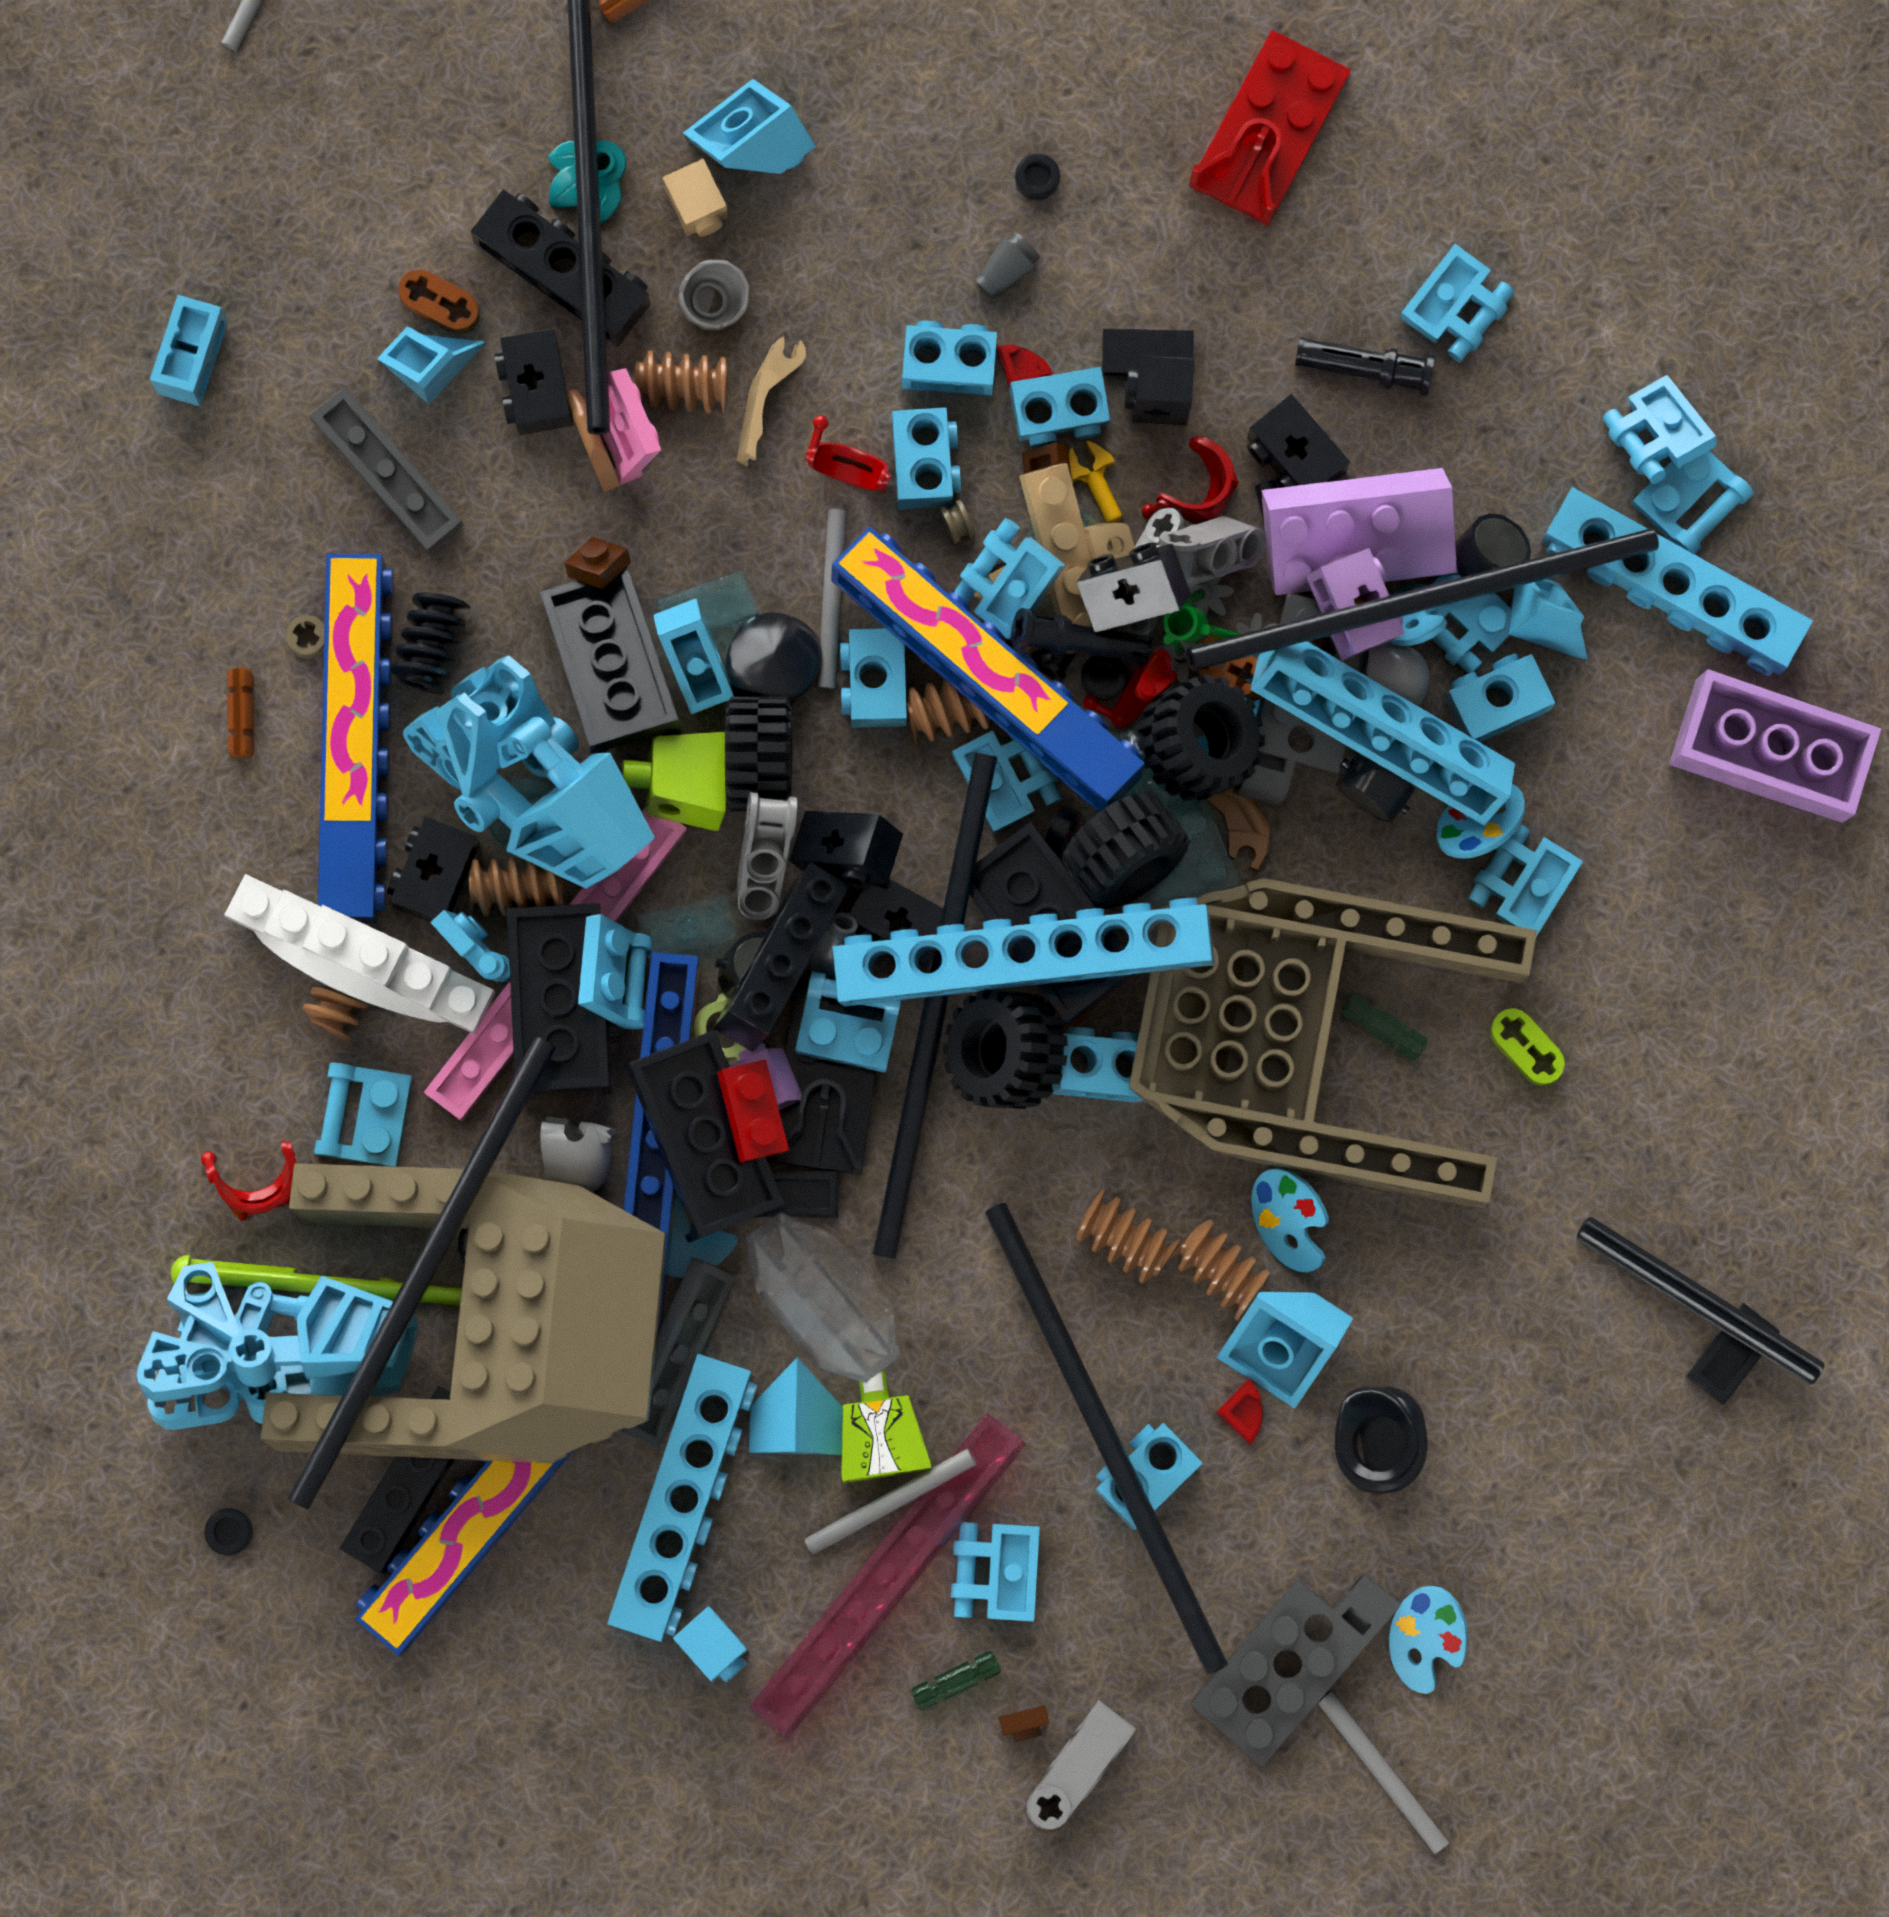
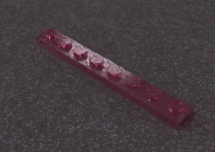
[749,1412,1027,1739]

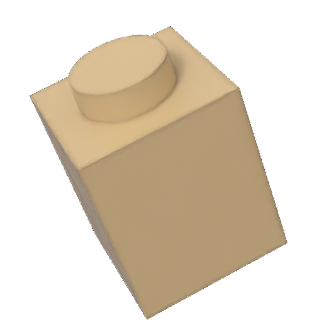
[662,159,728,237]

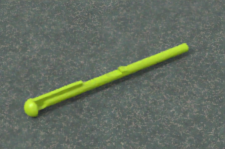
[170,1255,462,1306]

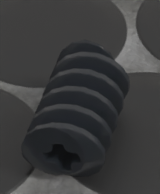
[390,592,470,695]

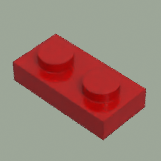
[717,1059,789,1163]

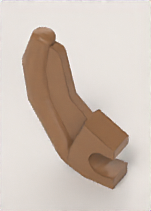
[566,389,621,492]
[1205,787,1270,872]

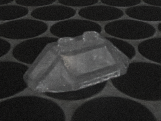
[746,1212,900,1383]

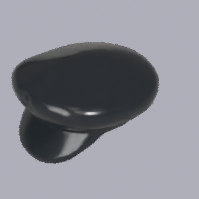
[725,612,822,707]
[1335,1386,1428,1494]

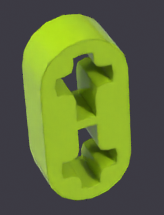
[1490,1008,1565,1086]

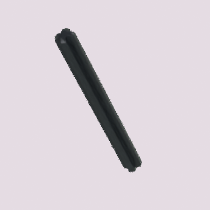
[1577,1217,1825,1385]

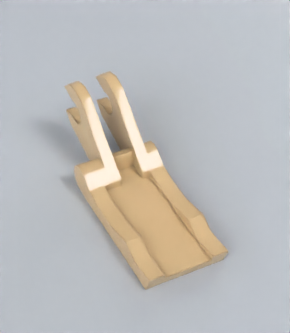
[736,336,806,467]

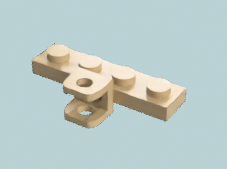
[1019,463,1135,654]

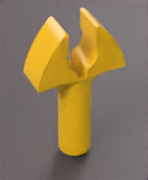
[1069,441,1123,523]

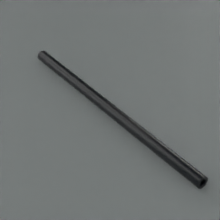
[568,0,611,435]
[1186,528,1659,671]
[873,753,998,1259]
[287,1037,556,1510]
[985,1203,1228,1675]

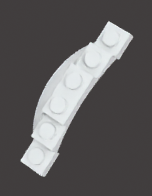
[224,874,495,1034]

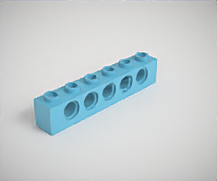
[1541,487,1813,676]
[1251,641,1515,826]
[607,1354,758,1643]

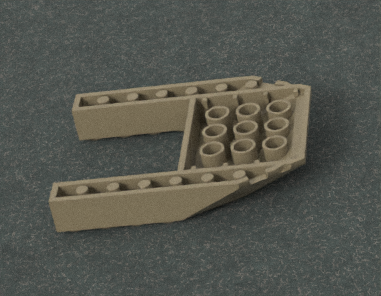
[1129,878,1537,1209]
[261,1164,667,1463]

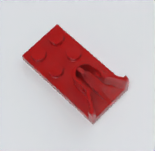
[1189,29,1351,226]

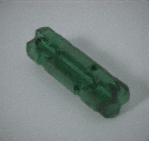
[1341,993,1428,1061]
[911,1651,1001,1711]

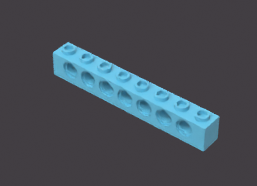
[833,898,1215,1006]

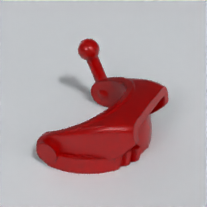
[804,415,891,493]
[1141,436,1239,524]
[1083,649,1178,728]
[201,1140,297,1221]

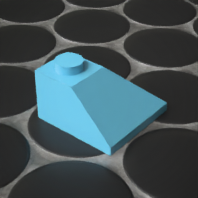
[683,79,816,174]
[1216,1292,1353,1408]

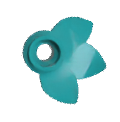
[548,140,627,224]

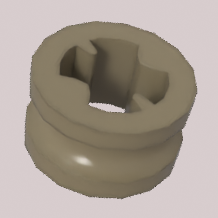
[939,499,975,546]
[286,615,325,659]

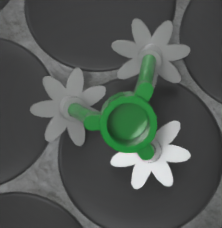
[1153,577,1277,683]

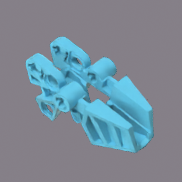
[403,655,655,889]
[137,1262,419,1430]

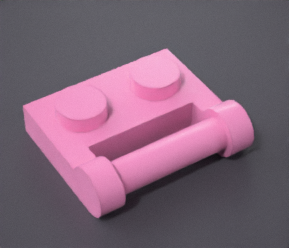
[585,368,661,485]

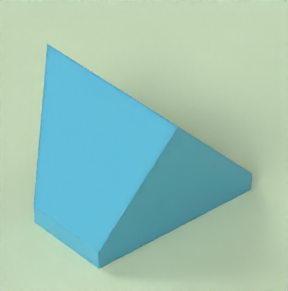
[377,326,488,404]
[1509,579,1588,659]
[749,1357,843,1455]

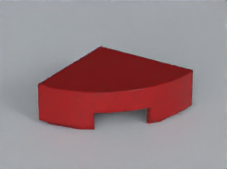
[996,344,1053,387]
[1216,1379,1263,1445]

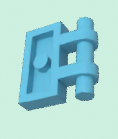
[1399,244,1515,362]
[1602,375,1717,484]
[954,518,1066,640]
[1429,571,1512,674]
[952,730,1063,834]
[1467,824,1583,937]
[430,910,510,982]
[950,1522,1040,1622]

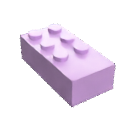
[1261,468,1457,595]
[1669,669,1881,823]

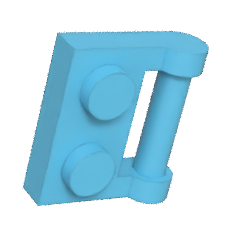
[1631,451,1754,555]
[578,914,653,1030]
[795,971,902,1073]
[314,1062,413,1167]

